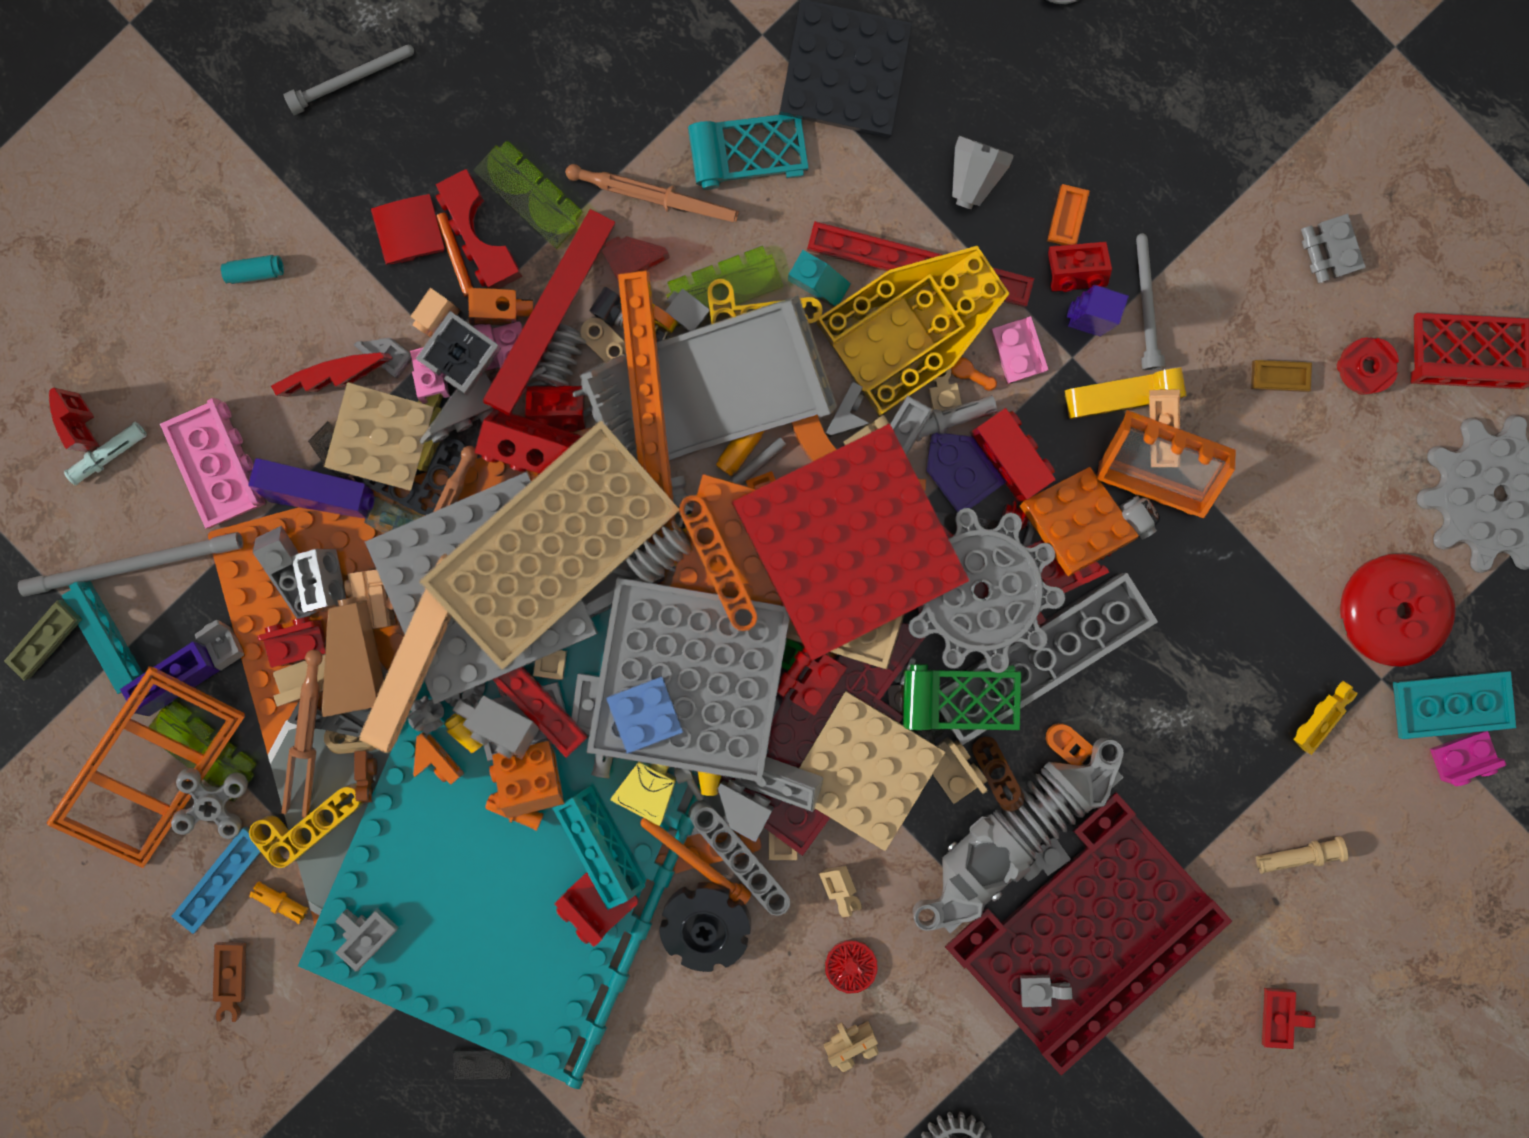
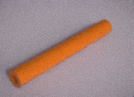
[436,213,473,297]

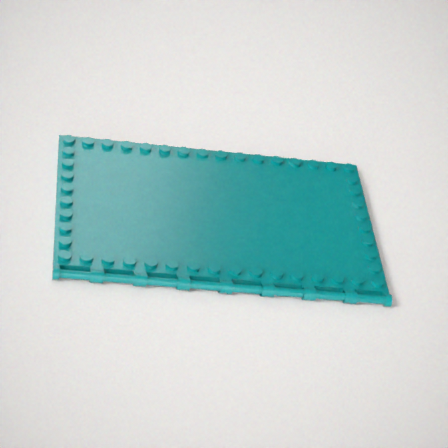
[298,608,705,1089]

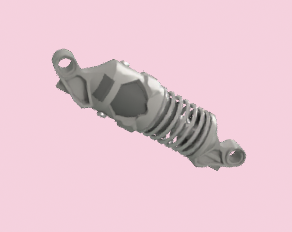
[912,738,1124,933]

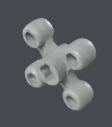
[171,768,248,839]

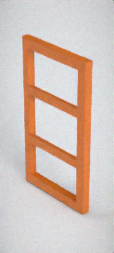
[47,666,245,868]

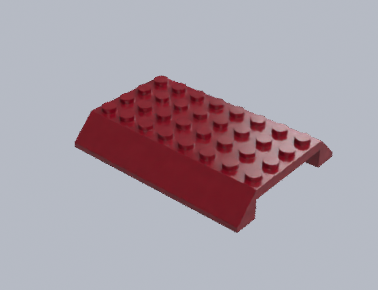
[945,792,1233,1076]

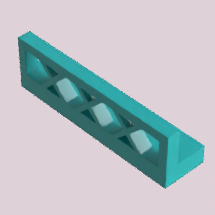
[61,581,143,694]
[552,786,646,910]

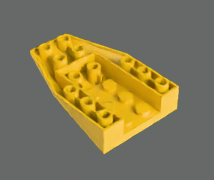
[817,246,1010,417]

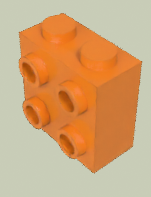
[489,741,564,818]

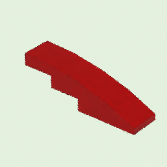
[271,352,393,397]

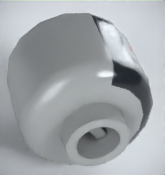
[1119,495,1160,540]

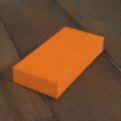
[1047,184,1090,245]

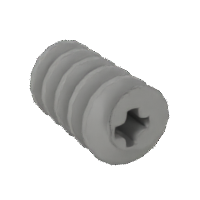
[534,323,586,387]
[626,521,692,583]

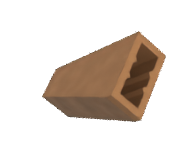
[322,597,384,717]

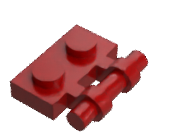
[777,647,847,716]

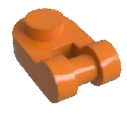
[1046,723,1093,765]

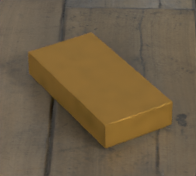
[1251,360,1312,392]

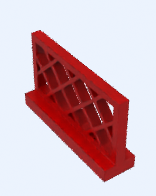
[1410,313,1529,389]

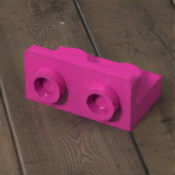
[1430,731,1506,786]

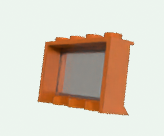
[1097,410,1236,518]

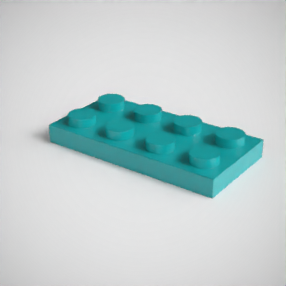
[1393,671,1516,739]

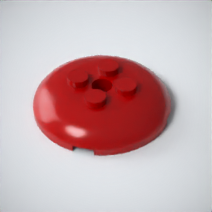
[1340,554,1455,667]

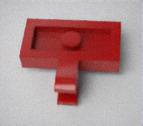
[1262,988,1316,1049]

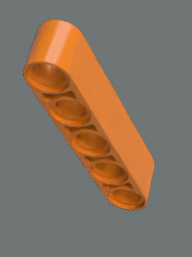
[679,495,757,631]

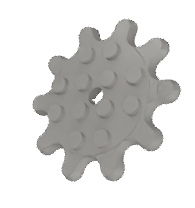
[1417,415,1529,573]
[909,508,1065,673]

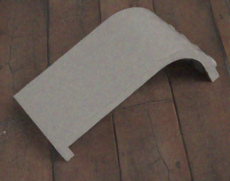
[580,295,837,462]

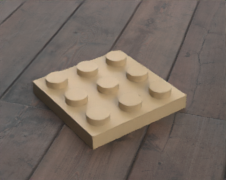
[324,382,434,491]

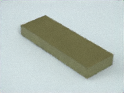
[4,599,82,681]

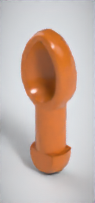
[951,357,997,391]

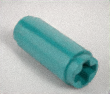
[221,255,284,284]

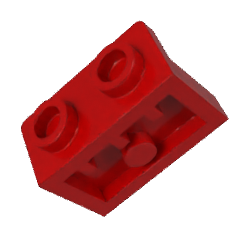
[1048,242,1112,292]
[525,386,585,432]
[257,616,326,668]

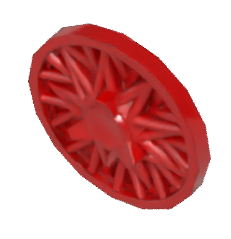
[825,940,878,994]

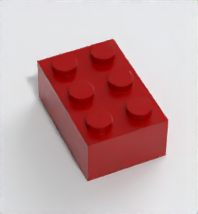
[969,408,1056,502]

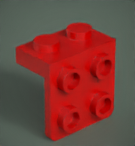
[554,872,638,947]

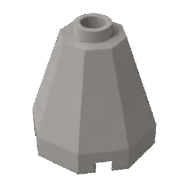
[952,135,1014,209]

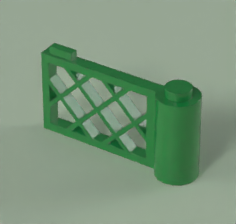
[903,664,1021,730]

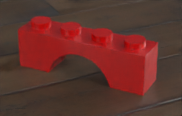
[435,169,523,289]

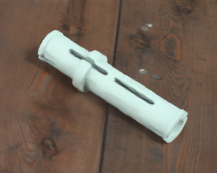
[64,422,147,486]

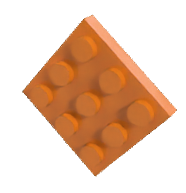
[1020,467,1139,577]

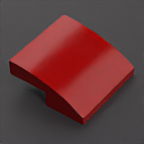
[371,194,445,265]
[49,387,100,452]

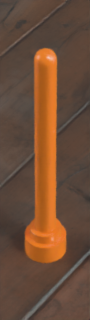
[641,818,752,904]

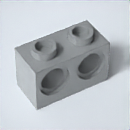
[292,549,346,612]

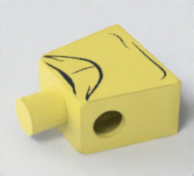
[611,761,676,826]

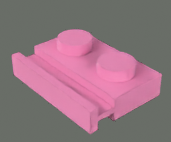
[990,316,1048,384]

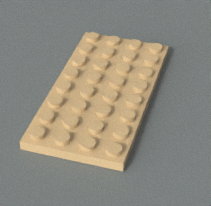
[419,421,679,670]

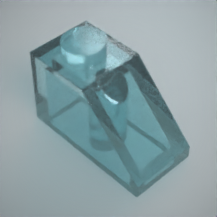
[364,496,423,534]

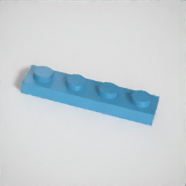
[171,826,261,934]

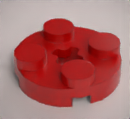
[1337,337,1399,395]

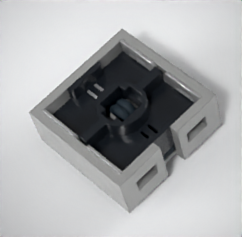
[416,311,501,396]

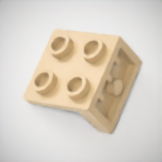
[933,737,988,804]

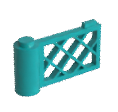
[688,115,809,190]

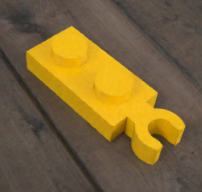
[1294,681,1358,755]

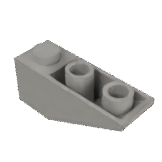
[420,373,494,444]
[253,526,315,619]

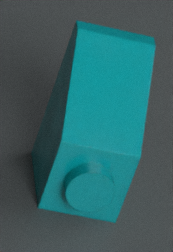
[788,250,851,307]

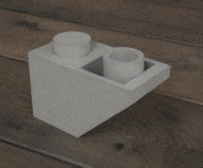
[718,779,774,842]

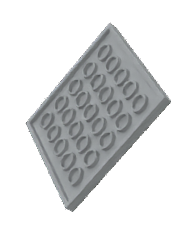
[365,472,598,704]
[587,578,790,782]

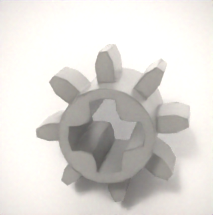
[408,696,444,734]

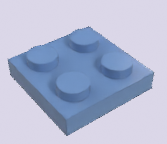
[606,676,683,753]

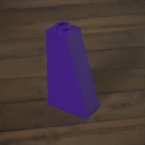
[248,458,375,519]

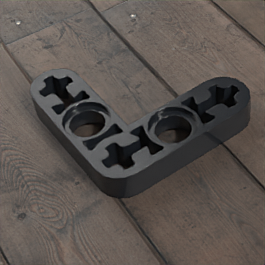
[363,439,466,515]

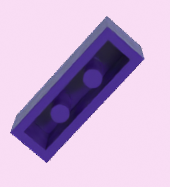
[1067,285,1128,337]
[120,642,220,717]

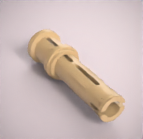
[1256,836,1348,874]

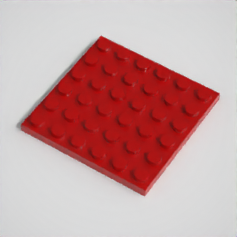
[732,423,970,661]

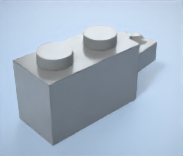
[453,696,539,759]

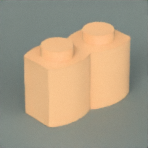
[410,288,460,338]

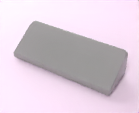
[735,757,823,812]

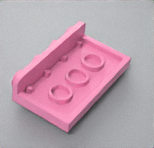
[160,398,266,529]

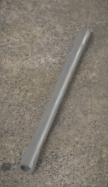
[18,532,243,597]

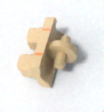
[823,1021,878,1072]

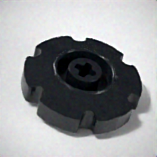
[659,882,751,972]

